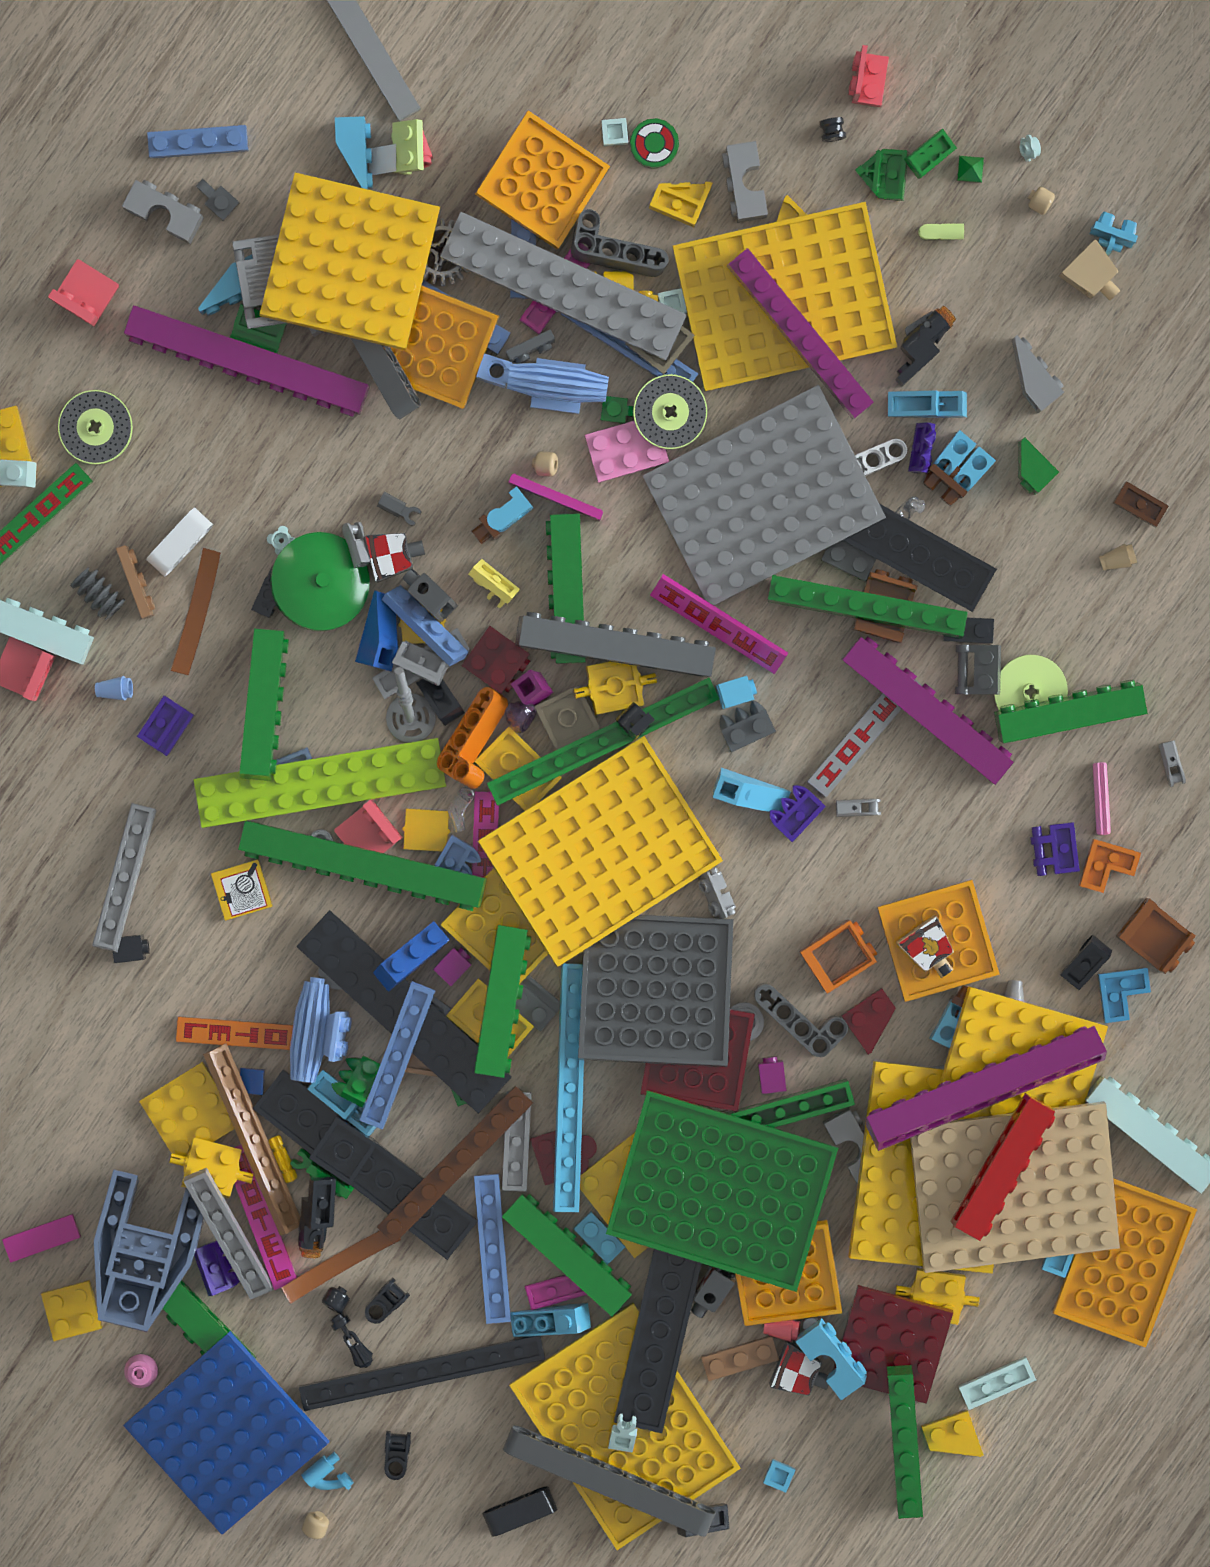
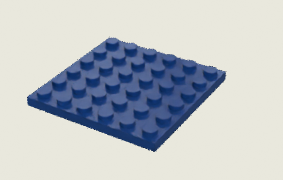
[123,1331,330,1535]

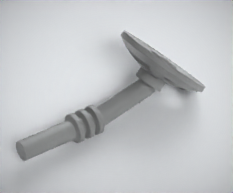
[386,667,436,743]

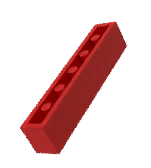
[950,1093,1055,1241]

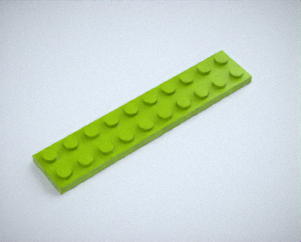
[193,738,446,828]

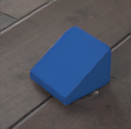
[240,1068,265,1095]

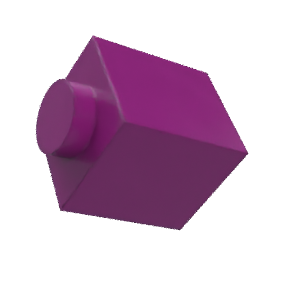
[511,670,553,706]
[433,947,472,986]
[758,1056,787,1094]

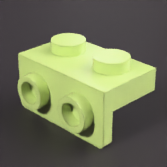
[391,119,424,175]

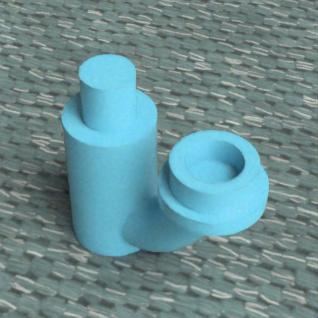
[301,1452,354,1490]

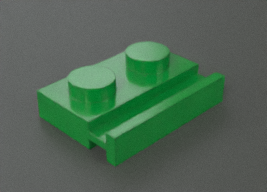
[230,303,287,354]

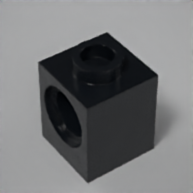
[113,934,150,963]

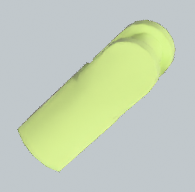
[918,224,964,240]

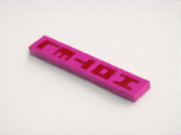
[650,574,788,674]
[472,791,499,877]
[233,1144,297,1290]

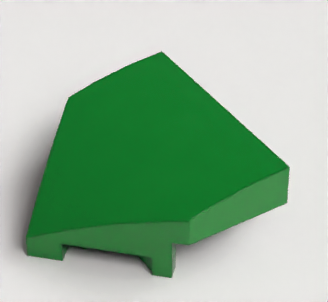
[855,149,909,201]

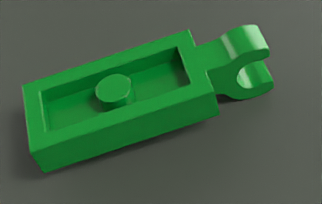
[290,1148,354,1199]

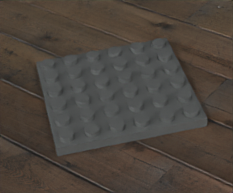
[578,915,734,1067]

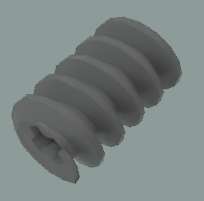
[70,567,125,621]

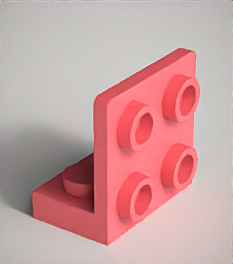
[848,45,889,107]
[48,259,119,327]
[0,637,56,701]
[334,799,403,853]

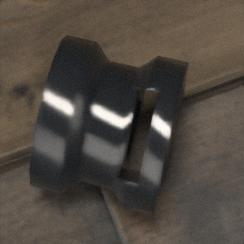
[819,117,846,142]

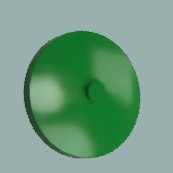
[270,532,370,631]

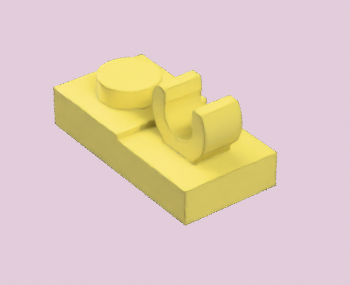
[468,559,520,608]

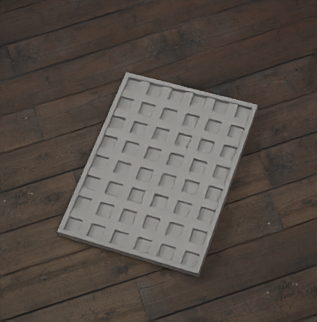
[643,385,886,606]

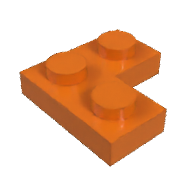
[1079,839,1141,893]

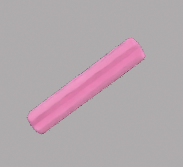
[1093,762,1111,835]

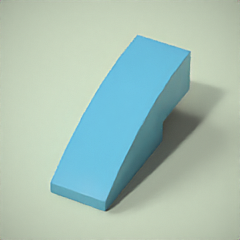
[888,390,967,418]
[308,1070,377,1136]

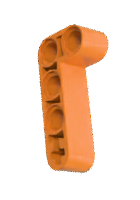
[437,687,508,789]

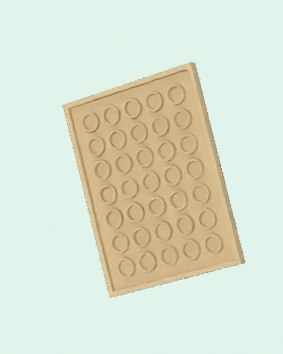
[910,1102,1120,1273]

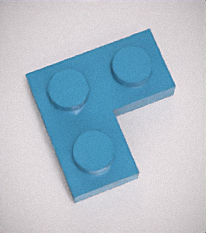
[1098,968,1151,1023]

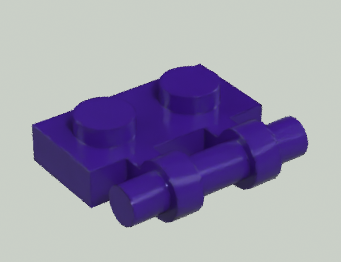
[1030,822,1080,876]

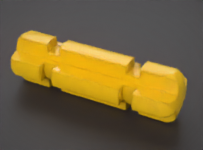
[268,1135,298,1183]

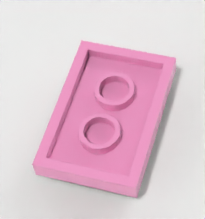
[585,421,669,483]

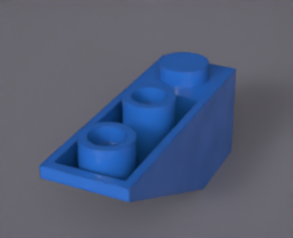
[355,590,398,672]

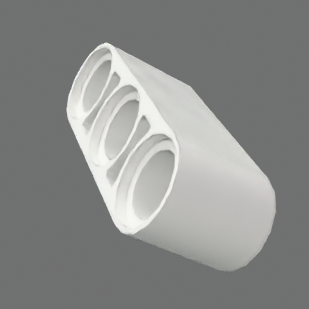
[855,439,907,476]
[146,508,213,577]

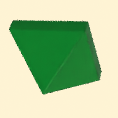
[957,156,984,183]

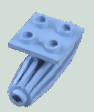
[503,358,609,414]
[290,977,352,1083]

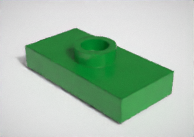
[904,128,957,179]

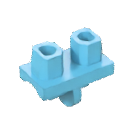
[1089,212,1138,256]

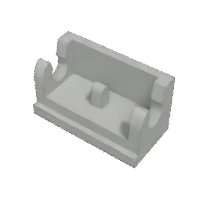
[392,640,449,686]

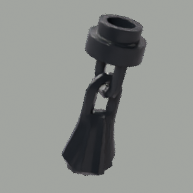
[330,1312,373,1368]

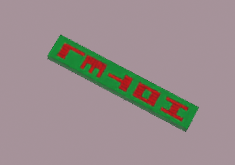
[0,463,93,566]

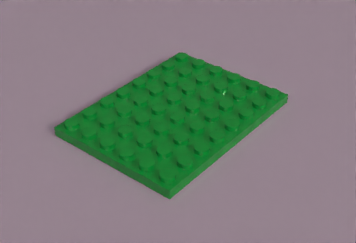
[606,1090,839,1292]

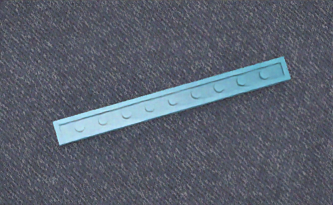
[553,964,584,1212]

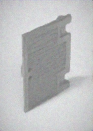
[232,235,286,329]

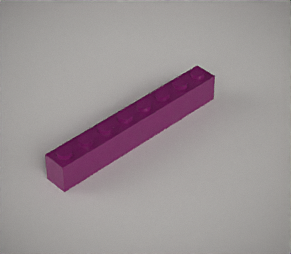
[727,248,874,419]
[841,636,1014,785]

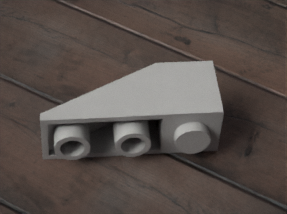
[1012,335,1064,413]

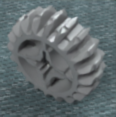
[423,219,470,286]

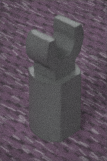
[377,492,422,526]

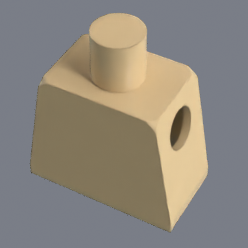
[1059,239,1120,301]

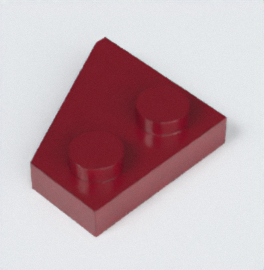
[841,988,896,1055]

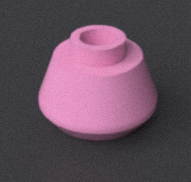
[124,1354,158,1388]

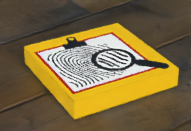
[211,859,273,921]

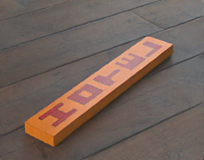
[176,1016,293,1050]

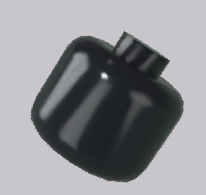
[322,1286,350,1314]

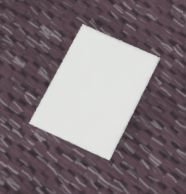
[369,144,396,175]

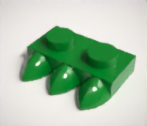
[331,1055,380,1108]

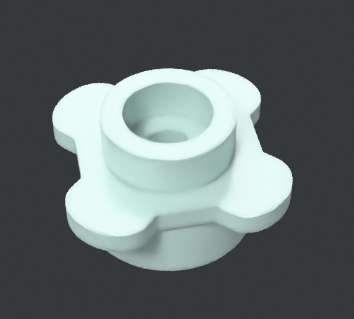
[1019,135,1041,162]
[267,526,295,555]

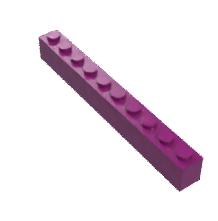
[124,305,370,417]
[866,1026,1107,1151]

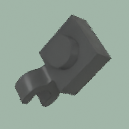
[196,179,240,222]

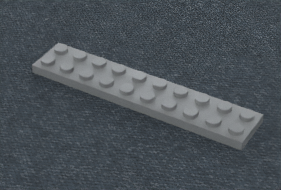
[440,212,687,361]

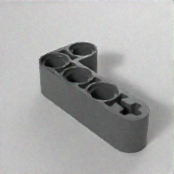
[571,209,669,277]
[754,983,848,1057]

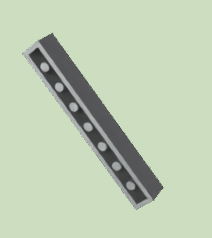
[515,612,716,677]

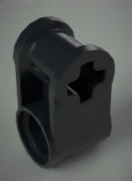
[365,1277,410,1324]
[384,1431,411,1480]

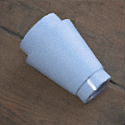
[95,676,133,700]

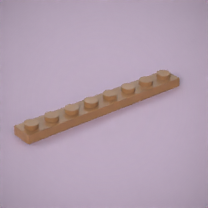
[203,1044,300,1236]

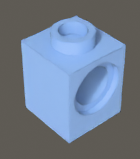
[476,353,512,388]

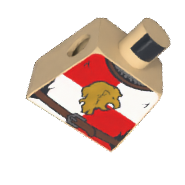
[896,915,954,978]

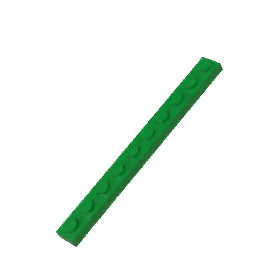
[486,678,720,806]

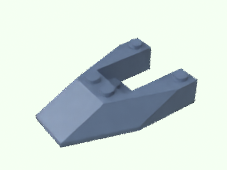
[94,1170,205,1332]

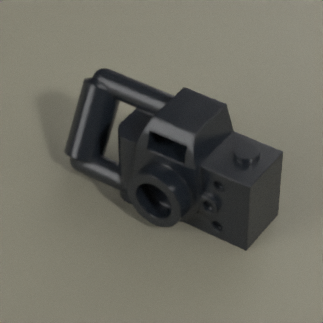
[251,565,277,618]

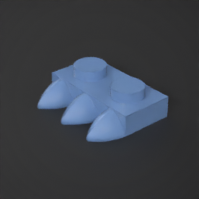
[434,835,481,875]

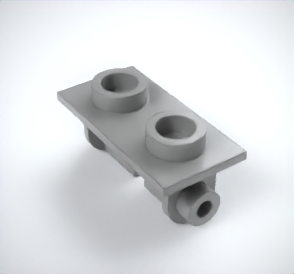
[698,867,736,919]

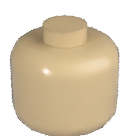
[1028,187,1055,215]
[532,451,558,477]
[302,1511,329,1539]

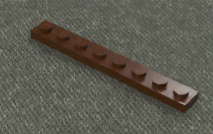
[377,1085,533,1244]

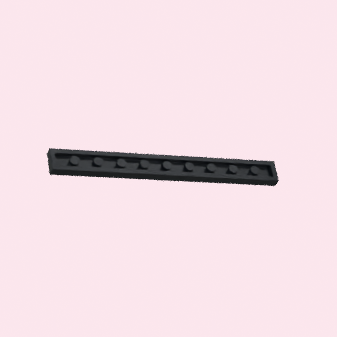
[299,1336,545,1411]

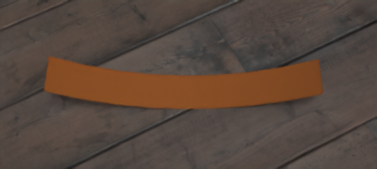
[171,548,221,676]
[281,1230,401,1304]

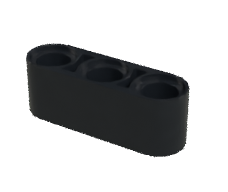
[482,1486,558,1537]

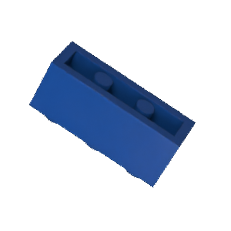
[373,921,450,992]

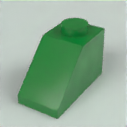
[1018,437,1059,495]

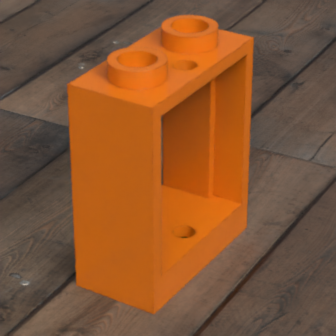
[799,919,877,994]

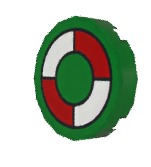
[630,118,679,169]

